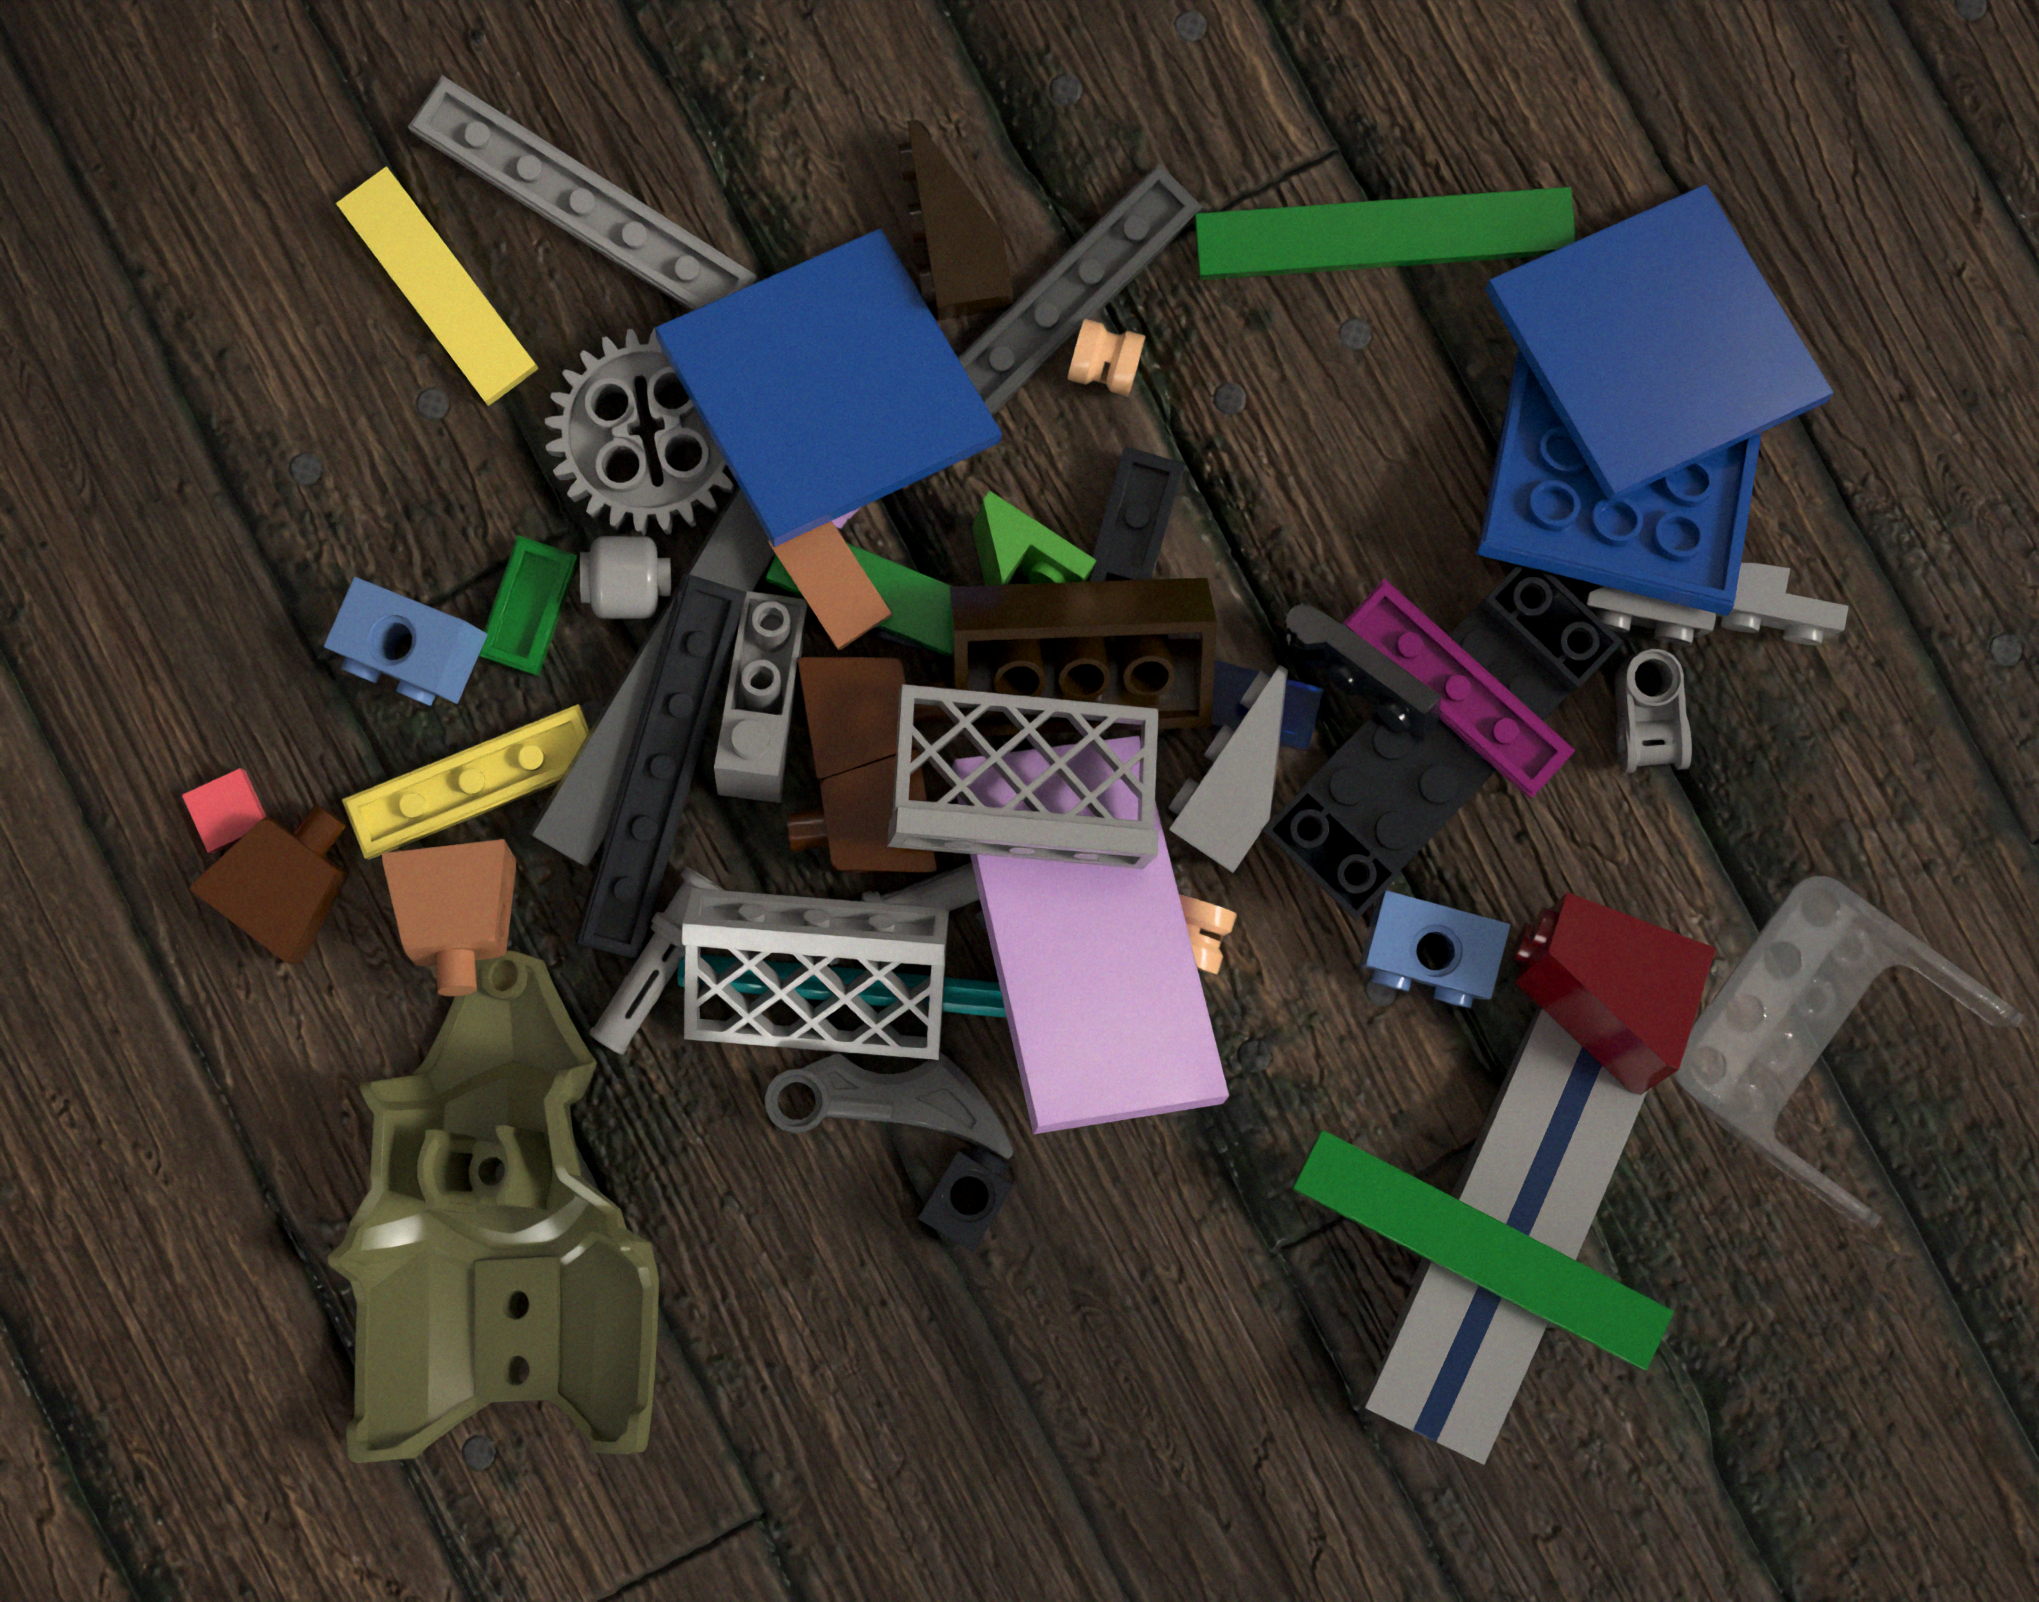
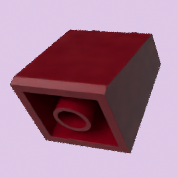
[1512,892,1716,1095]

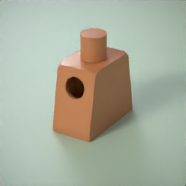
[382,839,516,996]

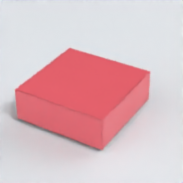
[182,768,266,854]

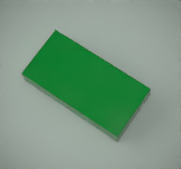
[479,535,580,677]

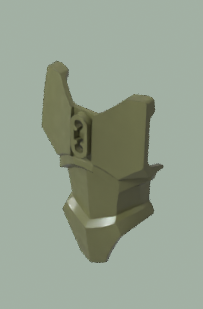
[328,950,659,1463]

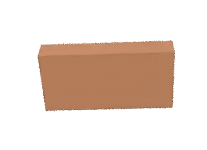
[768,521,893,650]

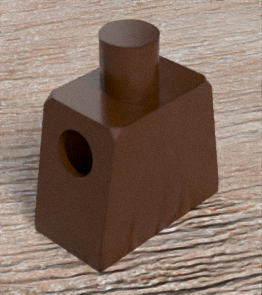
[798,657,949,782]
[787,750,938,875]
[189,803,349,964]

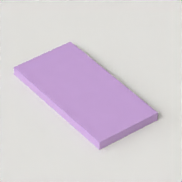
[951,736,1229,1134]

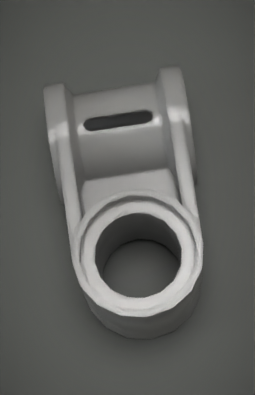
[1614,649,1692,774]

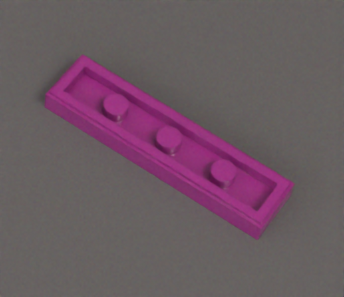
[1343,578,1576,799]

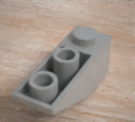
[714,591,808,803]
[1168,665,1288,873]

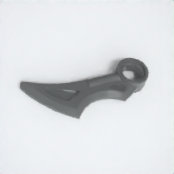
[765,1051,1013,1159]

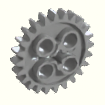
[545,328,735,536]

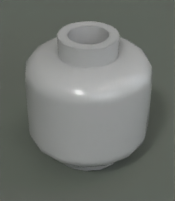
[580,536,671,619]

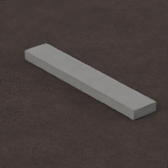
[408,75,759,312]

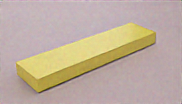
[336,166,539,406]
[342,704,591,860]

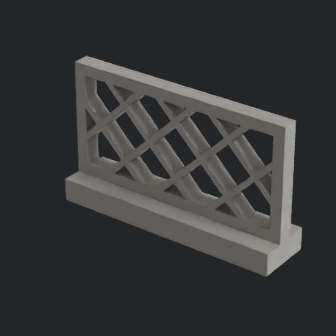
[887,684,1159,869]
[682,888,949,1060]

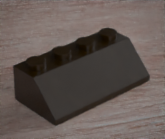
[950,577,1217,737]

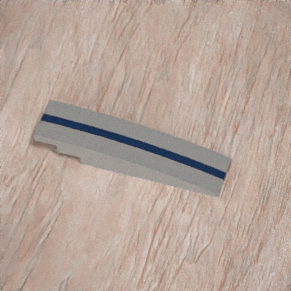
[1362,1005,1647,1465]

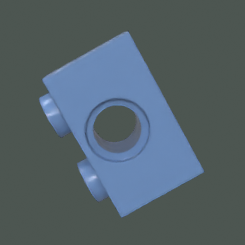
[324,576,488,706]
[1359,890,1511,1008]

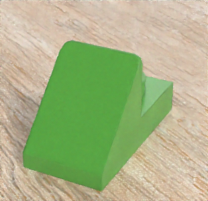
[972,491,1097,585]

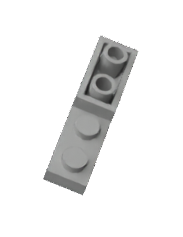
[1580,563,1849,645]

